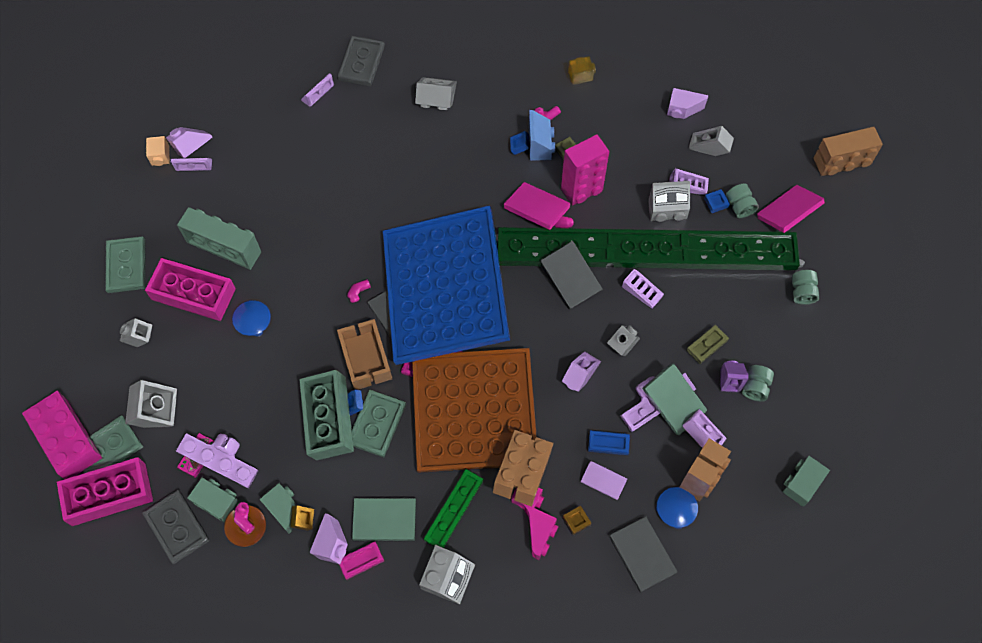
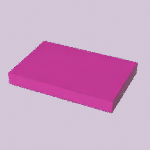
[504,182,570,230]
[757,185,825,233]

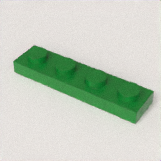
[424,469,484,548]

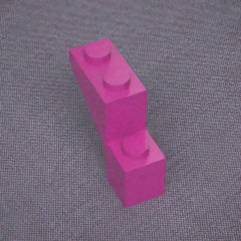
[511,488,559,560]

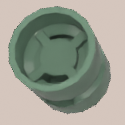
[726,184,759,218]
[792,270,819,304]
[742,365,774,401]

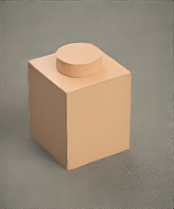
[146,136,170,166]

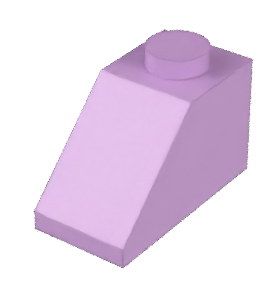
[667,88,708,119]
[166,127,212,159]
[562,352,601,392]
[310,513,348,564]

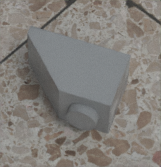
[689,126,734,156]

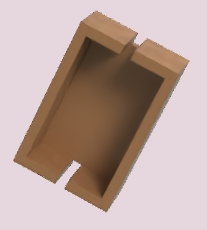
[813,127,883,176]
[337,319,392,390]
[493,430,554,507]
[680,438,731,502]

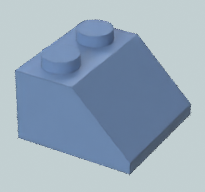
[529,110,555,160]

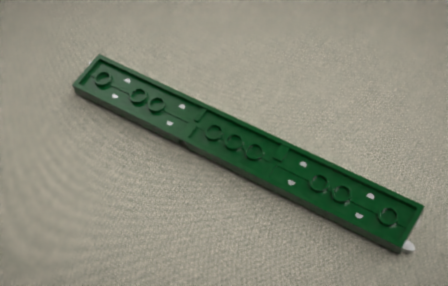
[495,227,805,270]

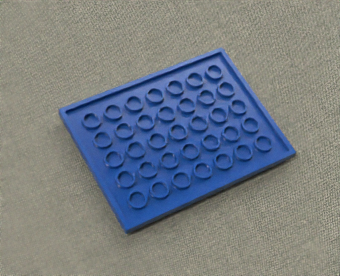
[383,206,510,365]

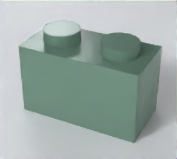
[783,456,830,507]
[187,478,240,523]

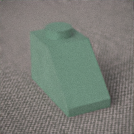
[260,483,295,534]

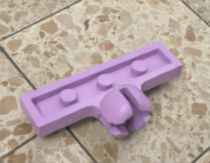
[621,373,696,432]
[176,433,258,489]

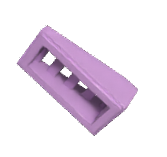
[669,168,709,195]
[622,269,664,309]

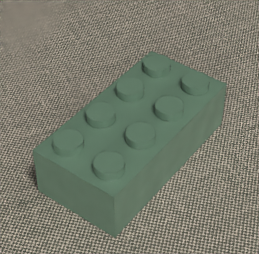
[177,207,261,270]
[300,370,354,460]

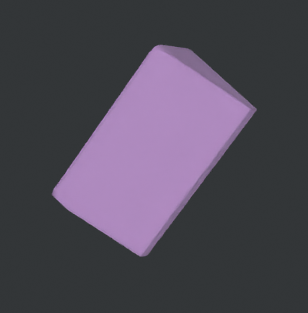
[301,73,334,107]
[171,158,212,171]
[683,409,727,448]
[581,461,627,500]

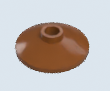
[224,505,266,547]

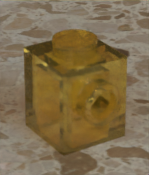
[568,56,596,85]

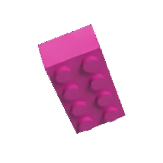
[561,134,609,206]
[145,258,236,321]
[22,390,102,479]
[57,457,153,526]

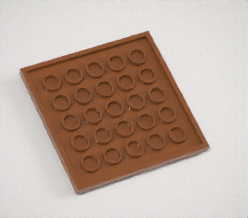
[413,348,536,473]

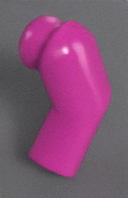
[534,106,561,120]
[554,216,574,228]
[347,279,371,303]
[234,502,254,534]

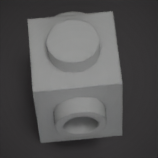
[120,318,152,347]
[607,325,640,356]

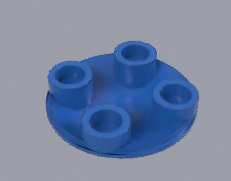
[232,301,271,336]
[656,487,698,529]

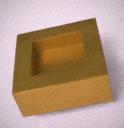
[291,505,314,531]
[563,506,591,535]

